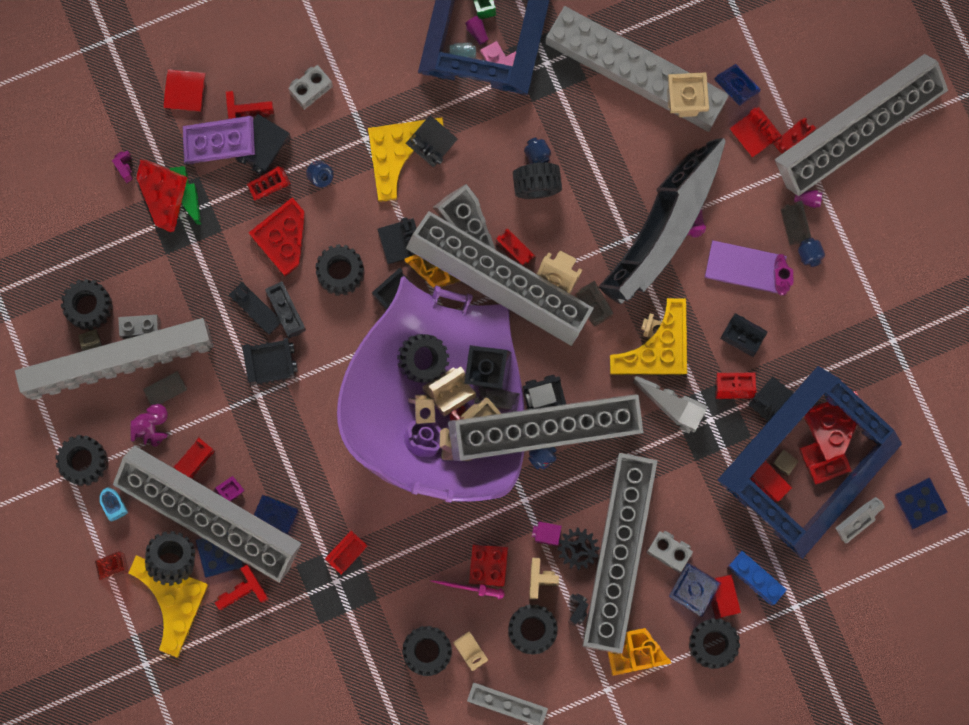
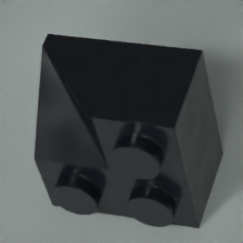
[464,345,512,390]

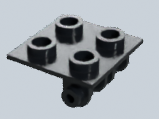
[406,115,458,167]
[377,217,417,264]
[748,376,793,421]

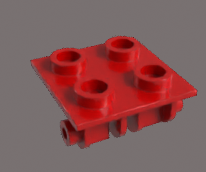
[729,107,782,158]
[469,545,508,587]

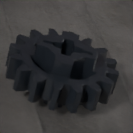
[557,527,600,570]

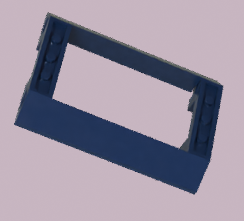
[418,0,550,95]
[717,366,902,559]

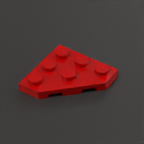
[136,160,188,232]
[249,197,305,277]
[804,391,859,463]

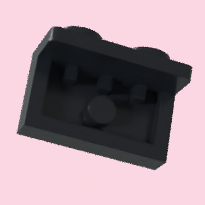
[720,313,768,357]
[568,593,589,626]

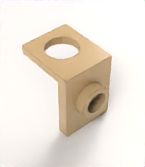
[641,313,662,338]
[408,394,435,424]
[453,632,488,671]

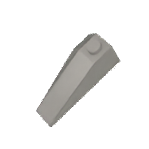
[433,184,496,250]
[633,376,708,433]

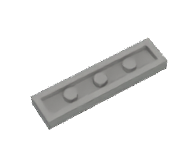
[467,682,548,725]

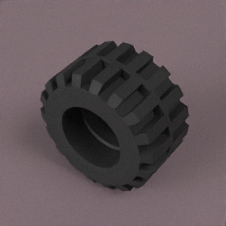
[512,163,562,199]
[315,244,364,296]
[61,279,113,330]
[397,334,449,383]
[55,435,108,486]
[145,531,195,586]
[508,604,558,655]
[689,618,740,669]
[402,626,452,676]

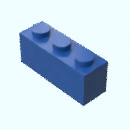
[727,551,787,606]

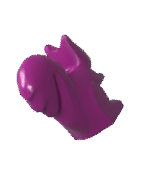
[774,254,794,296]
[130,404,168,447]

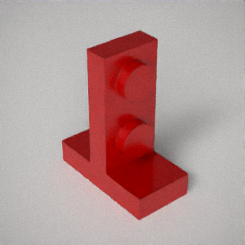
[226,91,274,119]
[215,565,269,610]

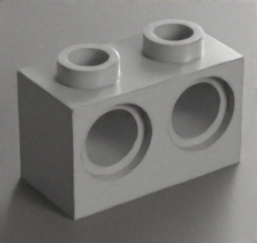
[289,65,333,110]
[118,315,161,340]
[526,383,557,409]
[646,531,693,573]

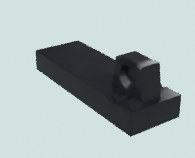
[229,282,281,336]
[265,282,306,338]

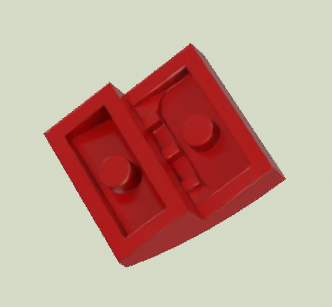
[163,69,206,112]
[799,442,851,485]

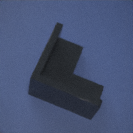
[372,268,412,311]

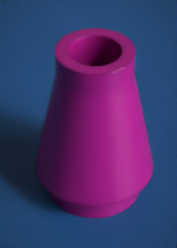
[465,16,489,45]
[794,190,823,209]

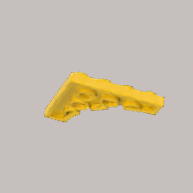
[368,117,443,202]
[610,298,687,375]
[129,555,208,658]

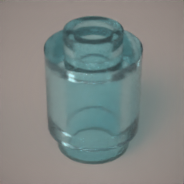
[450,43,476,58]

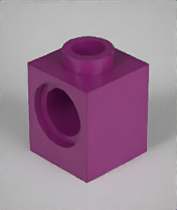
[532,522,562,547]

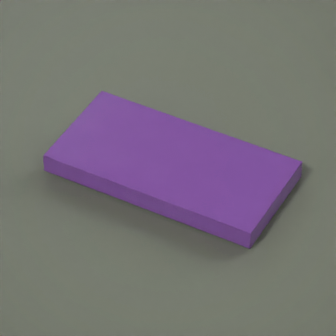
[183,116,255,164]
[704,240,787,294]

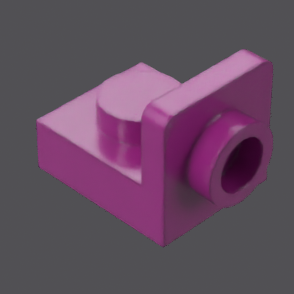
[112,150,133,184]
[687,210,706,237]
[213,476,245,502]

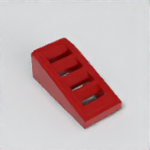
[247,166,291,201]

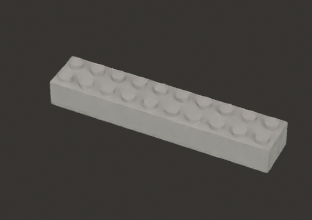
[546,6,729,132]
[774,54,948,196]
[406,211,594,346]
[15,318,214,400]
[448,395,643,461]
[113,445,302,583]
[582,453,658,654]

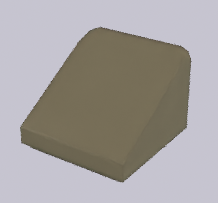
[78,329,102,351]
[772,449,799,476]

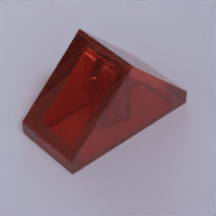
[95,551,129,580]

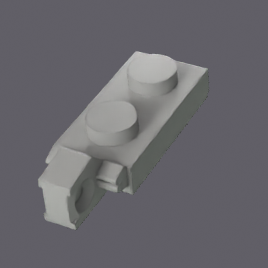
[836,497,885,543]

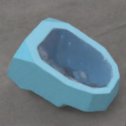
[100,488,128,522]

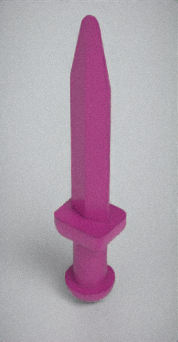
[430,580,505,600]

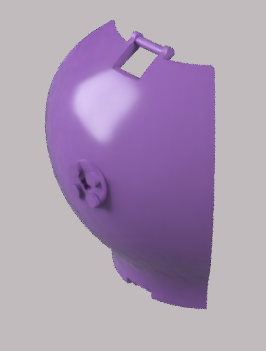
[337,276,524,503]

